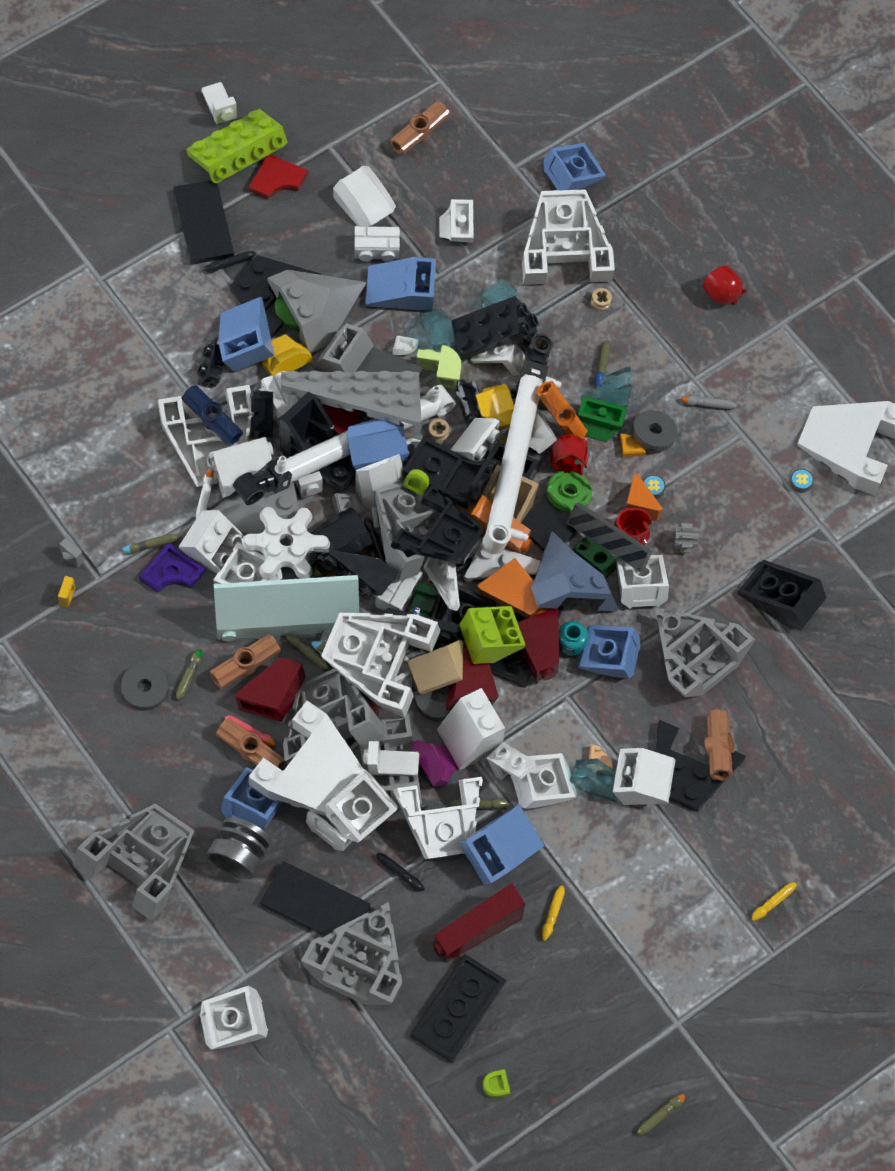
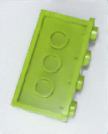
[186,109,287,183]

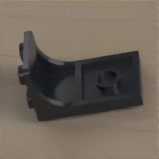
[451,296,539,361]
[402,436,496,509]

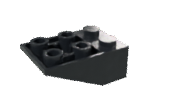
[313,549,398,596]

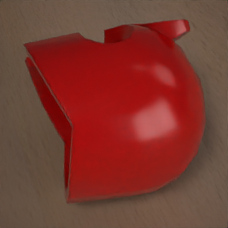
[703,265,747,305]
[551,434,588,475]
[614,508,652,546]

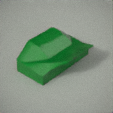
[578,396,627,442]

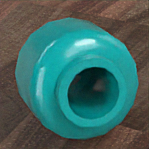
[559,621,588,656]

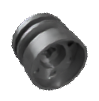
[207,816,271,879]

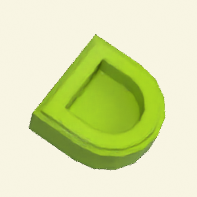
[403,469,429,496]
[483,1069,511,1098]

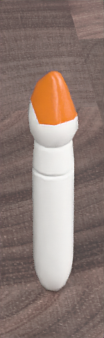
[196,469,214,519]

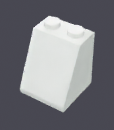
[437,688,505,770]

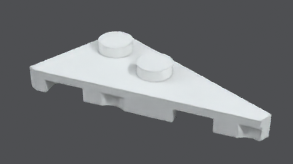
[464,542,540,583]
[423,557,460,611]

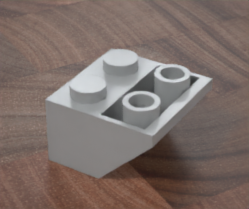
[313,323,374,372]

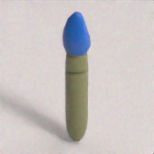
[595,340,611,388]

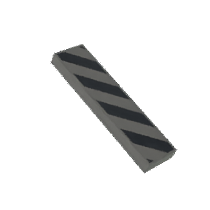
[567,502,653,572]

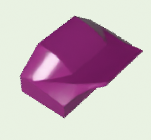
[410,740,458,787]

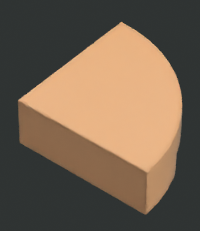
[588,744,613,772]

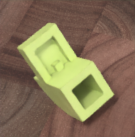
[416,345,461,390]

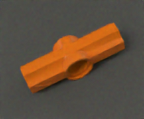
[536,381,588,439]

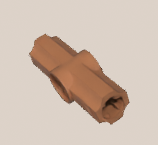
[390,101,450,155]
[210,634,281,690]
[705,709,735,781]
[216,718,286,770]

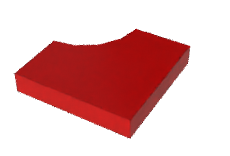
[249,154,308,199]

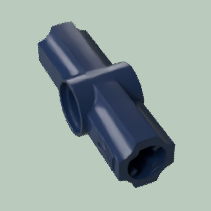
[182,385,243,446]

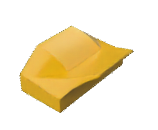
[262,334,313,376]
[476,384,514,430]

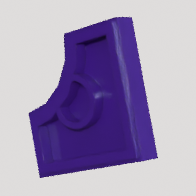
[139,543,206,592]

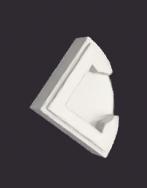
[392,336,419,355]

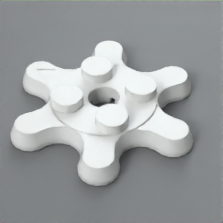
[242,507,330,579]

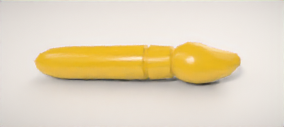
[752,882,797,921]
[542,886,565,941]

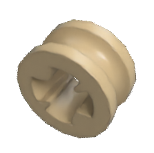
[591,288,612,310]
[429,419,449,441]

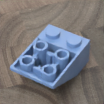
[365,257,436,311]
[219,297,275,372]
[459,804,544,885]

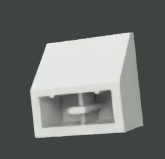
[451,418,500,462]
[179,510,244,573]
[613,748,675,805]

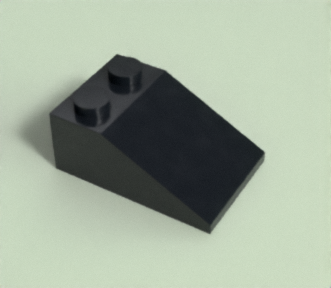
[738,560,826,631]

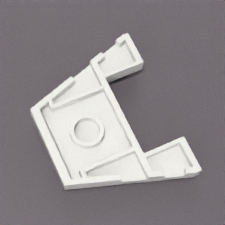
[393,777,483,859]

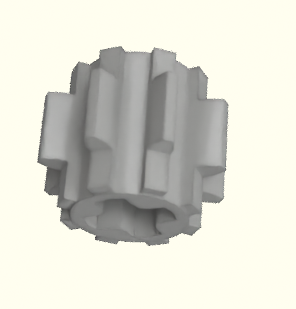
[674,523,699,553]

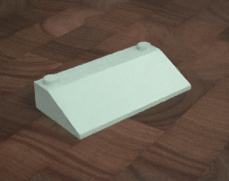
[214,575,359,642]

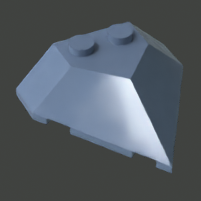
[531,531,618,611]

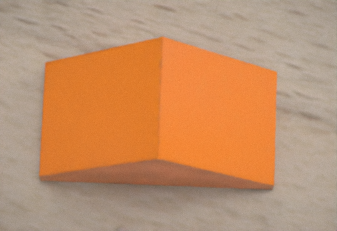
[626,473,663,521]

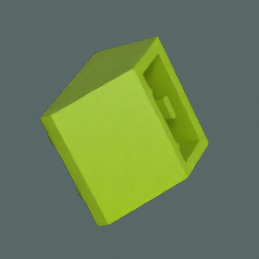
[459,606,525,664]

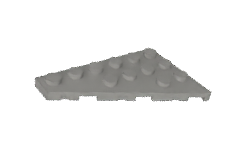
[281,371,421,430]

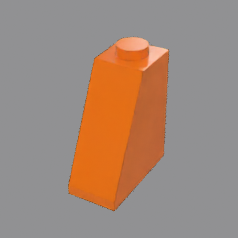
[471,495,532,554]
[477,558,548,619]

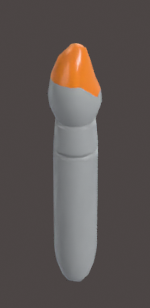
[681,395,737,409]

